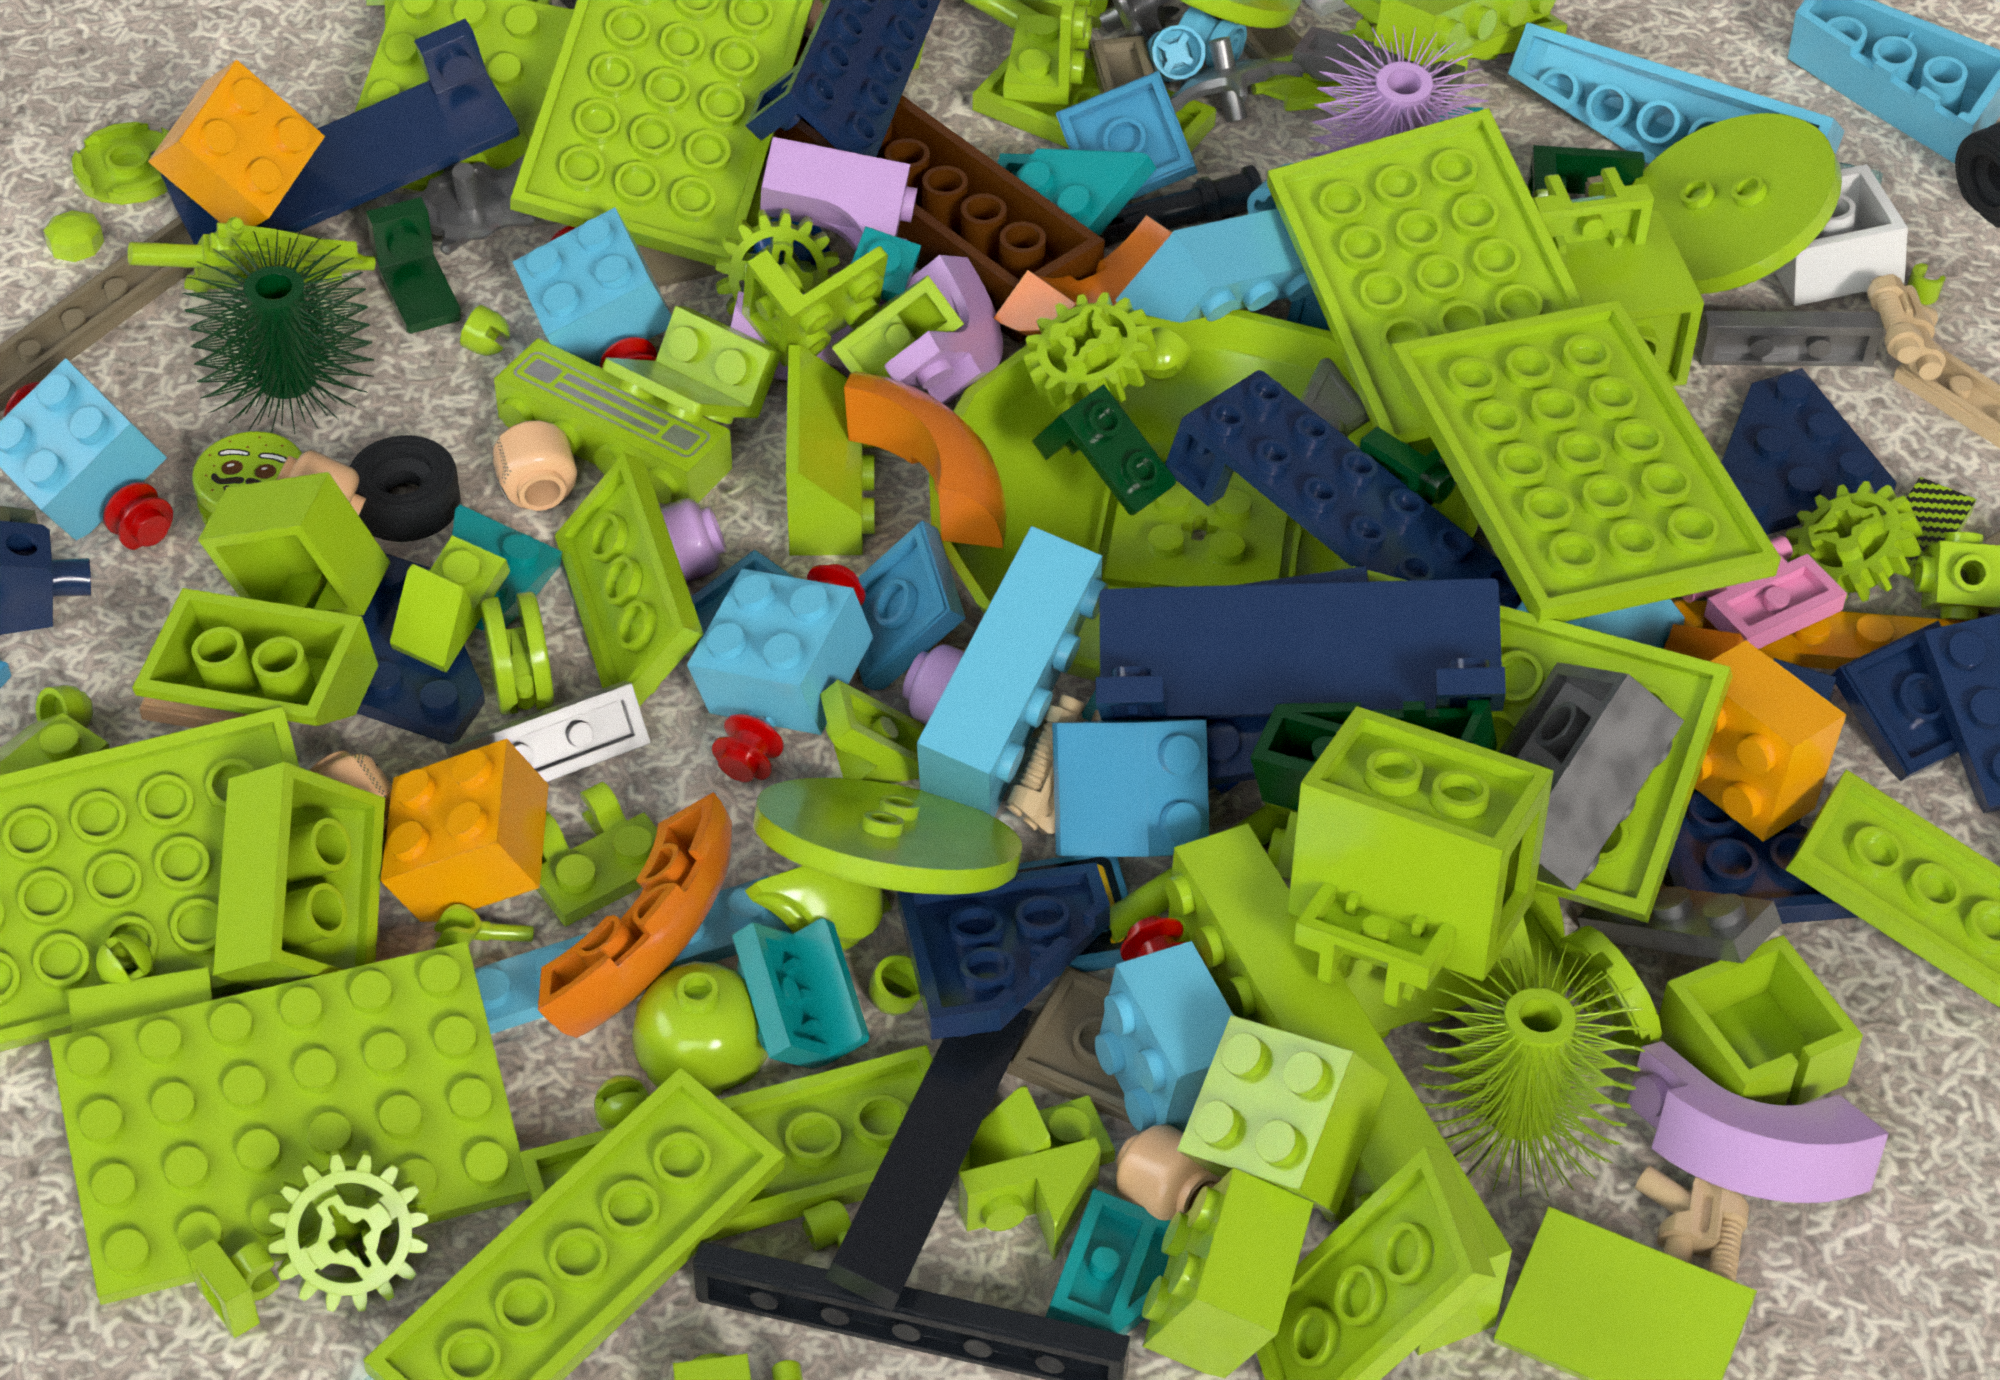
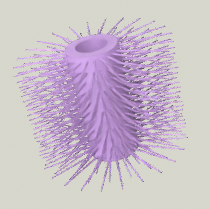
[1307,25,1488,157]

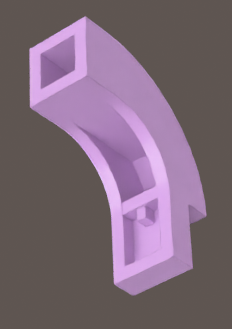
[884,255,1003,405]
[1627,1041,1889,1203]

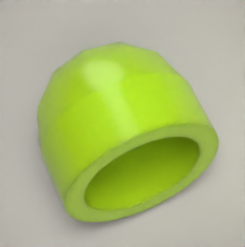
[460,305,510,356]
[1142,327,1191,381]
[35,685,93,727]
[95,934,154,984]
[868,955,921,1016]
[594,1075,649,1129]

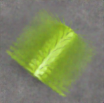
[1419,939,1648,1197]

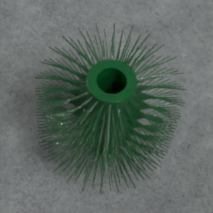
[183,228,374,434]

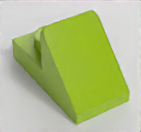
[831,275,964,378]
[390,535,510,673]
[820,680,926,783]
[969,1085,1115,1169]
[959,1137,1101,1260]

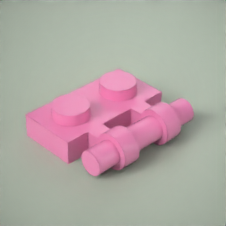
[1681,535,1847,649]

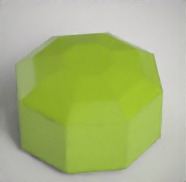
[43,210,104,262]

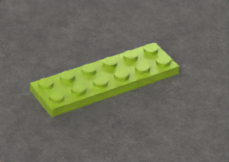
[519,1045,970,1242]
[363,1067,785,1380]

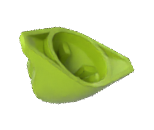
[745,866,892,952]

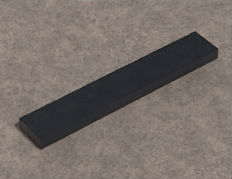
[825,1008,1033,1311]
[693,1241,1131,1380]

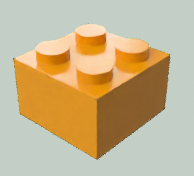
[148,59,325,226]
[1694,640,1846,842]
[380,738,549,922]

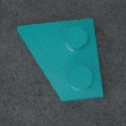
[1015,148,1157,236]
[452,505,562,631]
[1045,1188,1171,1335]

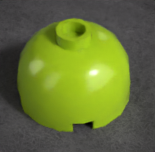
[632,961,768,1096]

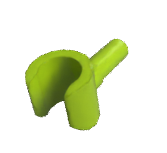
[1906,263,1946,305]
[434,904,534,948]
[802,1200,851,1251]

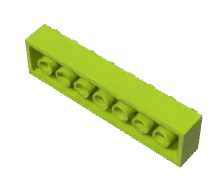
[1166,823,1512,1356]

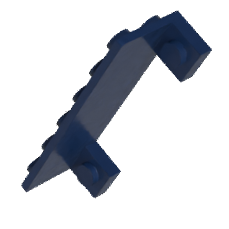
[745,0,941,157]
[151,18,520,244]
[1165,370,1522,609]
[1096,578,1506,721]

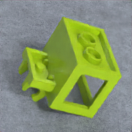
[1533,167,1704,386]
[1288,706,1554,1009]

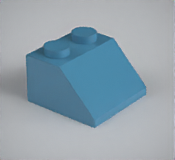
[1052,719,1209,857]

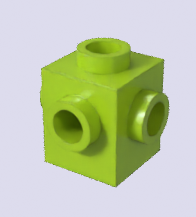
[1913,532,2000,621]

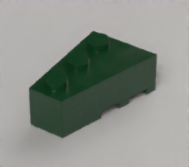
[1250,700,1497,811]

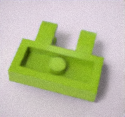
[536,781,657,927]

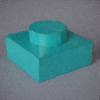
[851,226,921,301]

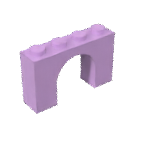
[731,137,918,381]

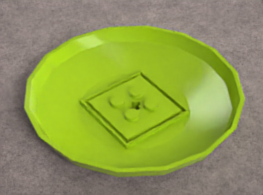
[929,309,1479,681]

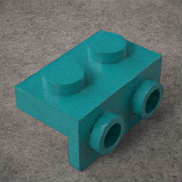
[732,918,870,1069]

